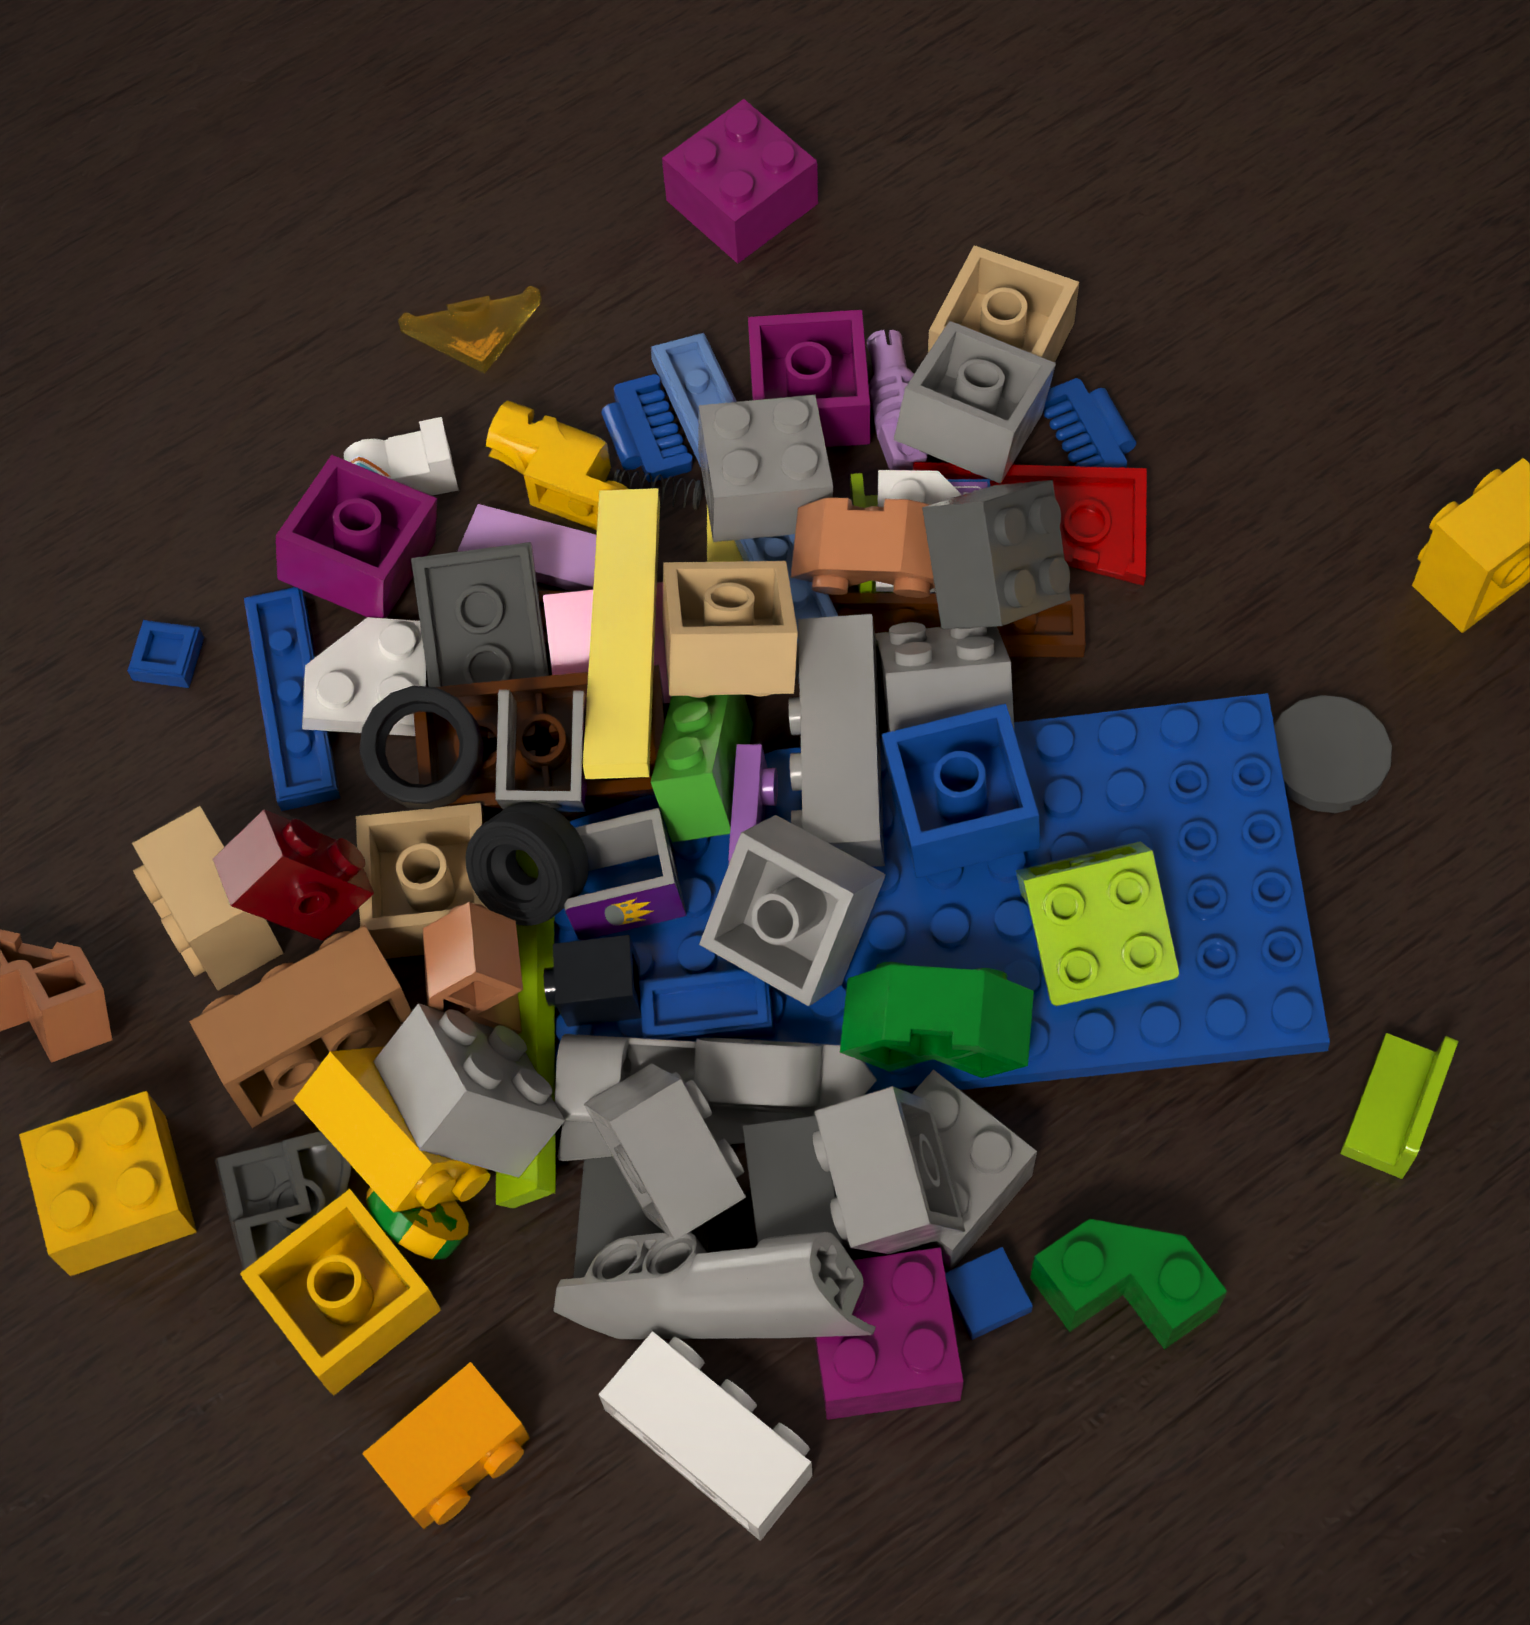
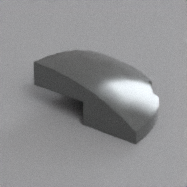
[215,1131,351,1270]

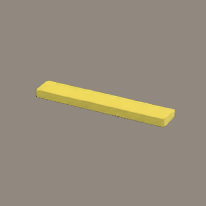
[583,488,660,779]

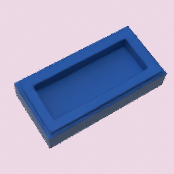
[639,969,775,1042]

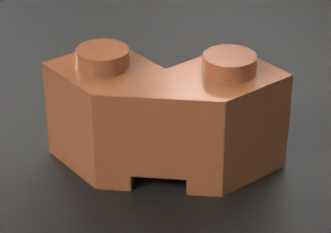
[791,498,935,598]
[423,902,523,1034]
[0,929,112,1063]

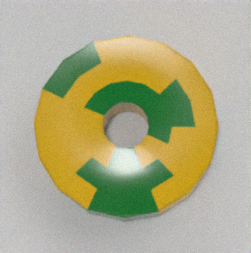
[366,1187,469,1260]

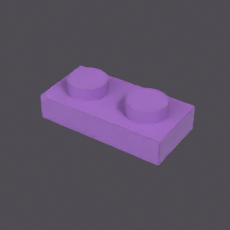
[728,744,778,863]

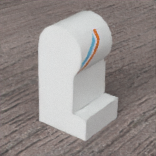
[344,417,459,496]

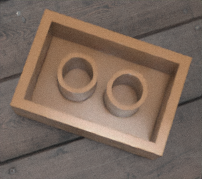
[189,925,412,1128]

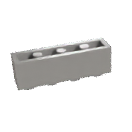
[789,614,885,867]

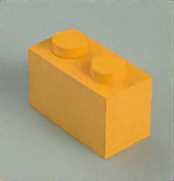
[362,1362,530,1529]

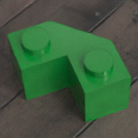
[840,962,1034,1078]
[1030,1219,1227,1349]

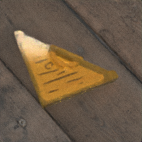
[398,286,542,374]

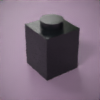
[543,935,642,1027]

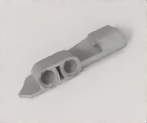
[555,1034,877,1161]
[553,1232,876,1339]

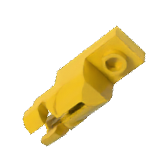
[486,400,629,530]

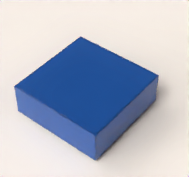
[127,620,204,688]
[945,1247,1033,1340]

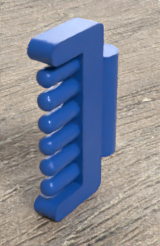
[601,374,693,482]
[1043,378,1136,468]

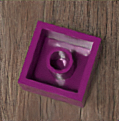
[662,99,818,264]
[748,310,870,447]
[276,455,437,618]
[815,1247,963,1420]

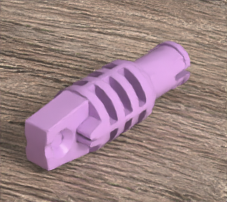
[867,330,927,470]

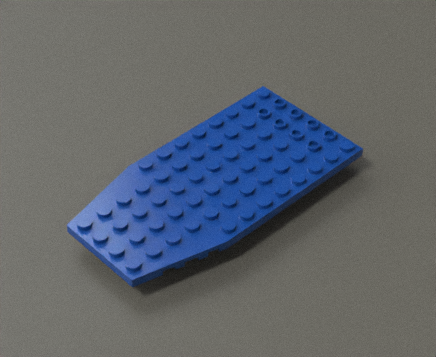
[554,693,1330,1095]

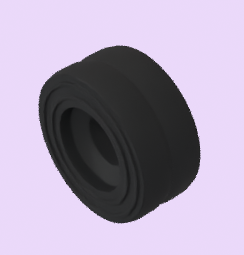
[466,802,589,926]

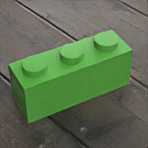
[651,695,754,842]

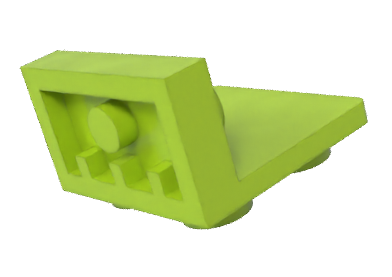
[1015,841,1179,1006]

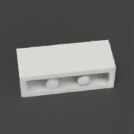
[599,1331,813,1541]

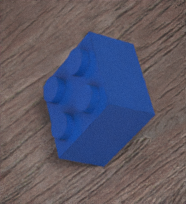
[882,703,1040,878]

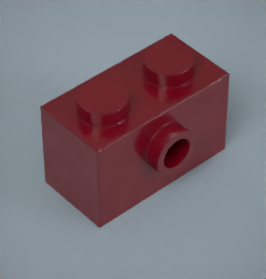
[213,809,374,941]

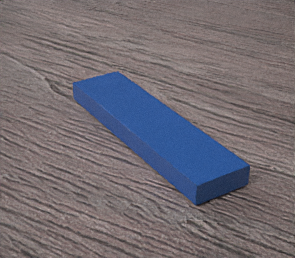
[244,587,341,811]

